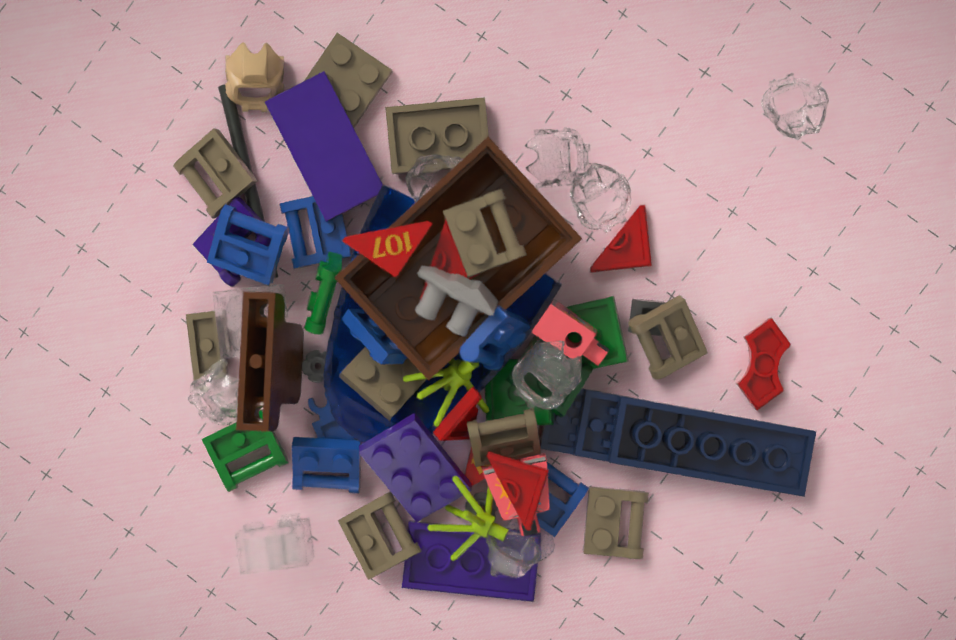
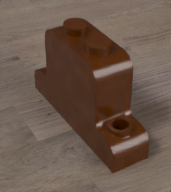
[236,292,304,432]

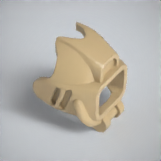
[225,42,284,112]

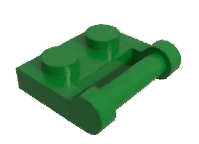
[304,251,342,335]
[202,409,289,492]

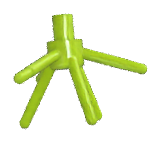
[403,358,489,427]
[428,476,509,561]

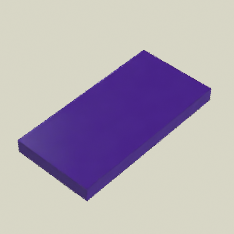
[265,71,386,222]
[402,520,541,602]

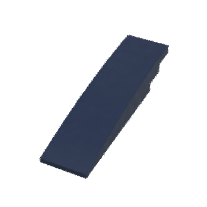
[540,388,816,497]

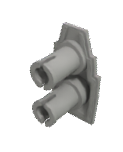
[415,266,498,336]

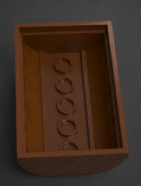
[334,136,582,381]

